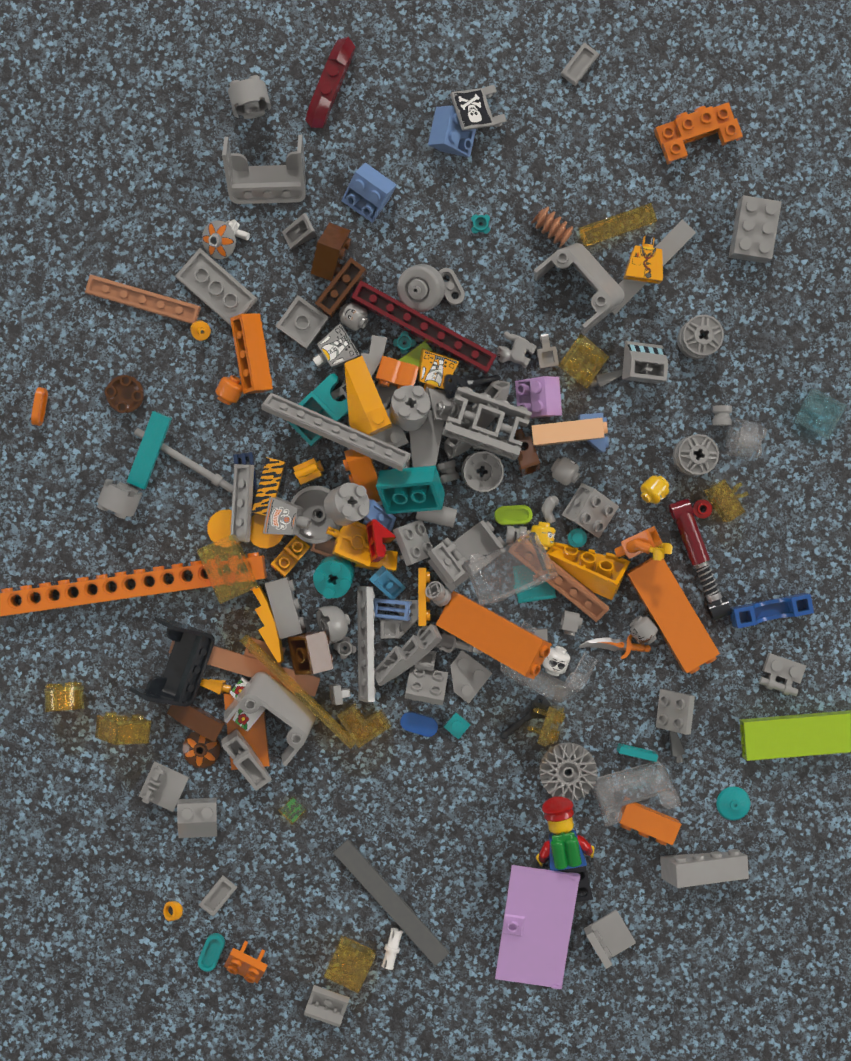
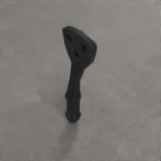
[444,374,501,399]
[500,694,554,739]

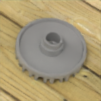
[539,742,598,802]

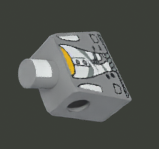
[312,324,360,369]

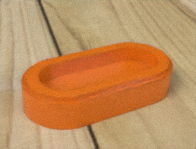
[31,387,48,426]

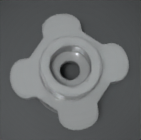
[334,637,356,659]

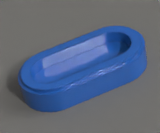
[400,711,438,737]

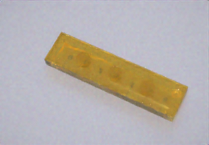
[578,203,657,247]

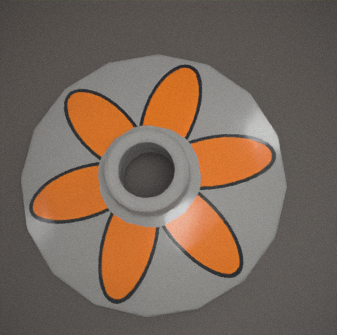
[202,220,236,259]

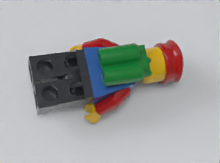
[536,796,595,902]

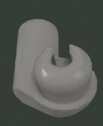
[541,496,559,524]

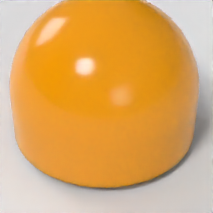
[163,901,183,921]

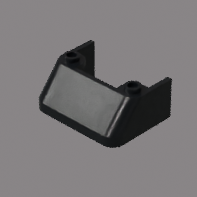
[129,617,215,707]

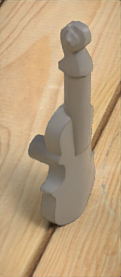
[417,625,483,655]

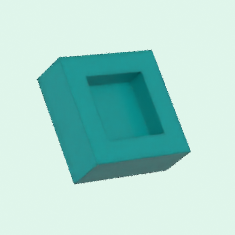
[444,712,471,739]

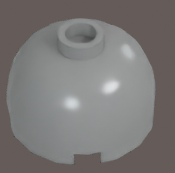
[316,605,350,645]

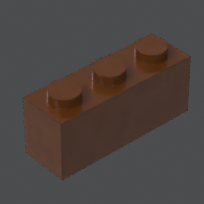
[315,257,367,318]

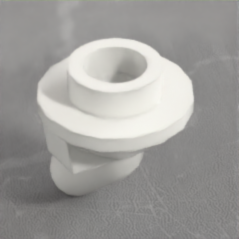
[226,219,250,240]

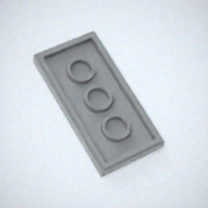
[175,248,258,327]

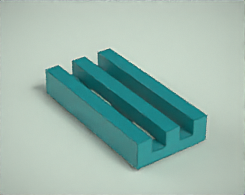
[617,743,658,762]

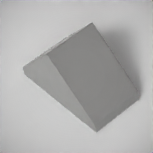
[282,213,317,249]

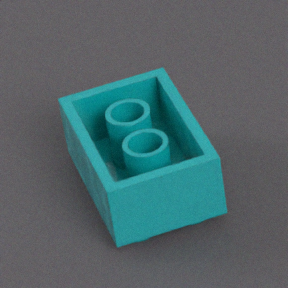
[376,465,445,514]

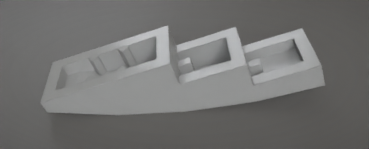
[375,624,442,686]

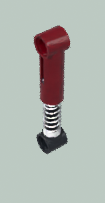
[668,498,732,621]

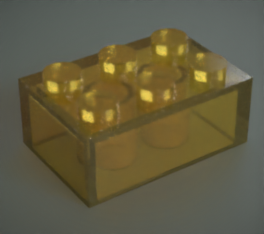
[197,534,259,604]

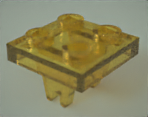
[558,334,609,388]
[527,705,565,746]

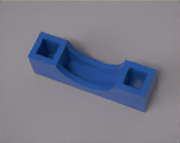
[730,593,814,628]

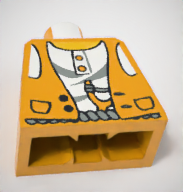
[417,348,459,396]

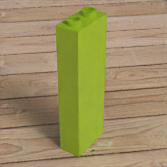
[739,710,851,761]

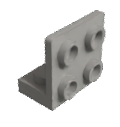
[562,483,619,538]
[584,910,636,969]

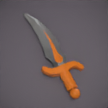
[579,634,651,659]

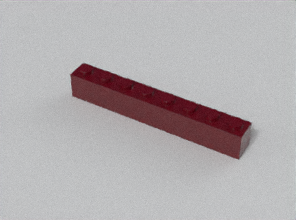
[351,281,497,375]

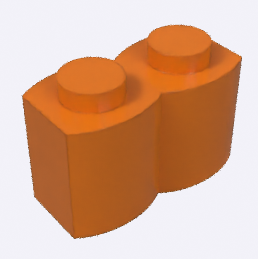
[376,356,419,389]

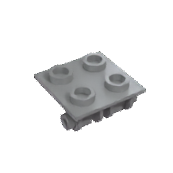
[428,388,473,424]
[139,761,189,812]

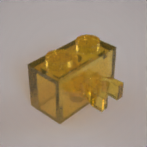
[704,479,749,522]

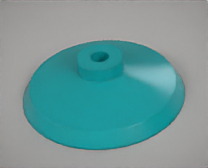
[716,786,751,821]

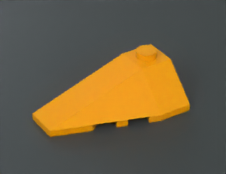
[344,356,393,436]
[546,542,631,600]

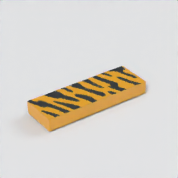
[252,457,286,516]

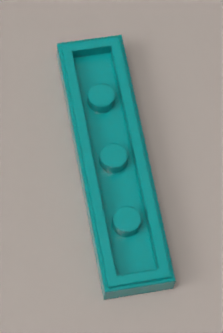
[127,411,172,489]

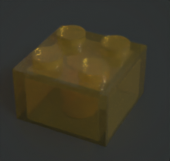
[324,935,376,993]

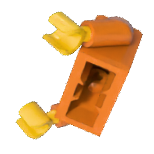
[614,526,673,561]

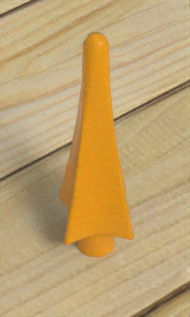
[200,678,232,695]

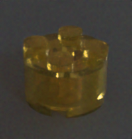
[44,682,85,712]

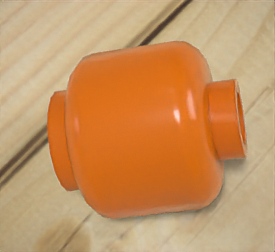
[215,375,243,405]

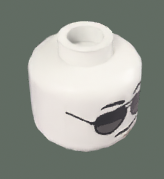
[542,646,570,676]

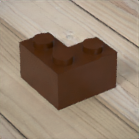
[310,223,352,281]

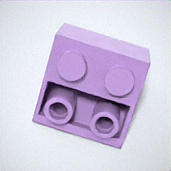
[515,376,562,419]

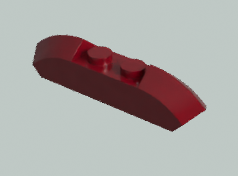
[305,36,356,128]

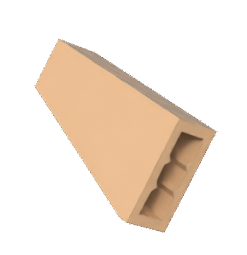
[532,418,608,447]

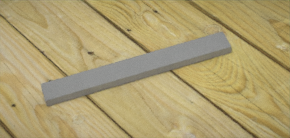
[261,393,411,471]

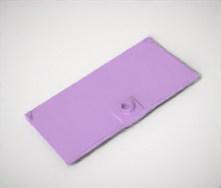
[495,865,580,989]

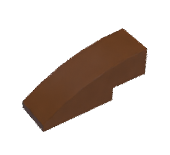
[167,704,226,742]

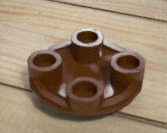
[105,375,144,413]

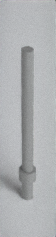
[134,428,233,493]

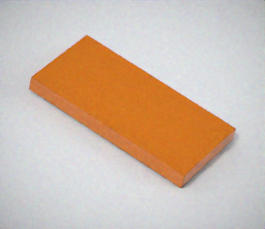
[224,693,270,770]

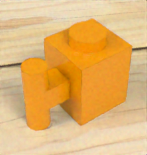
[293,458,324,485]

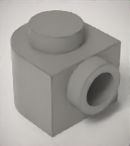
[559,610,583,636]

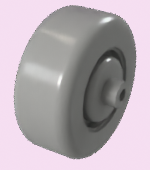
[397,264,445,312]

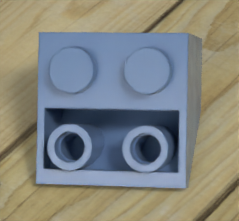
[428,105,476,157]
[341,163,397,223]

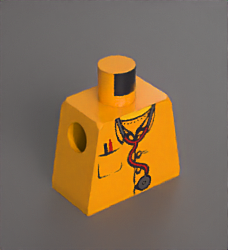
[623,236,663,284]

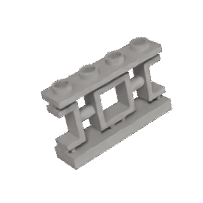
[442,387,532,460]

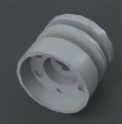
[677,315,724,360]
[672,434,719,476]
[461,451,504,492]

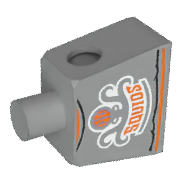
[263,497,311,535]

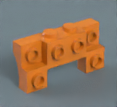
[654,102,743,165]

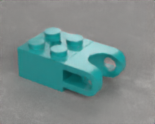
[287,373,348,447]

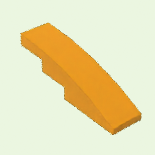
[252,585,284,663]

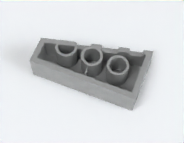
[660,849,749,888]

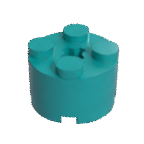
[313,555,355,599]

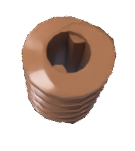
[531,206,573,248]

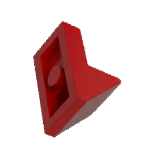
[366,519,396,562]

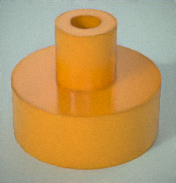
[190,320,211,341]

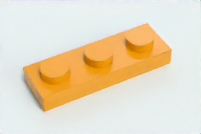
[418,567,430,626]

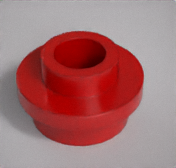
[693,499,712,519]

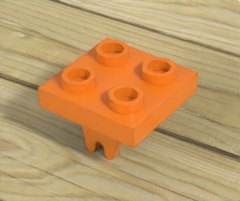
[223,941,268,984]

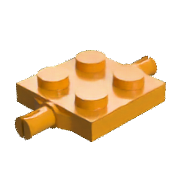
[326,521,389,568]

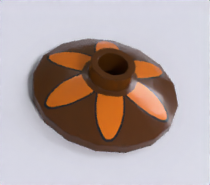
[183,731,221,768]

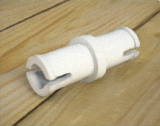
[381,928,403,970]

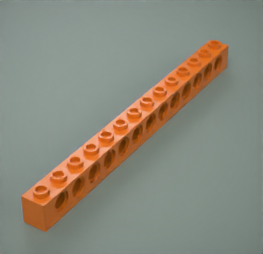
[0,552,267,616]

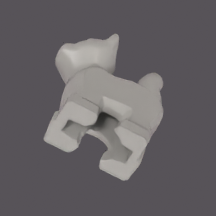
[497,331,537,368]

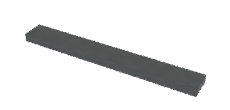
[333,839,450,966]

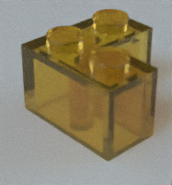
[337,702,392,748]
[95,711,151,745]

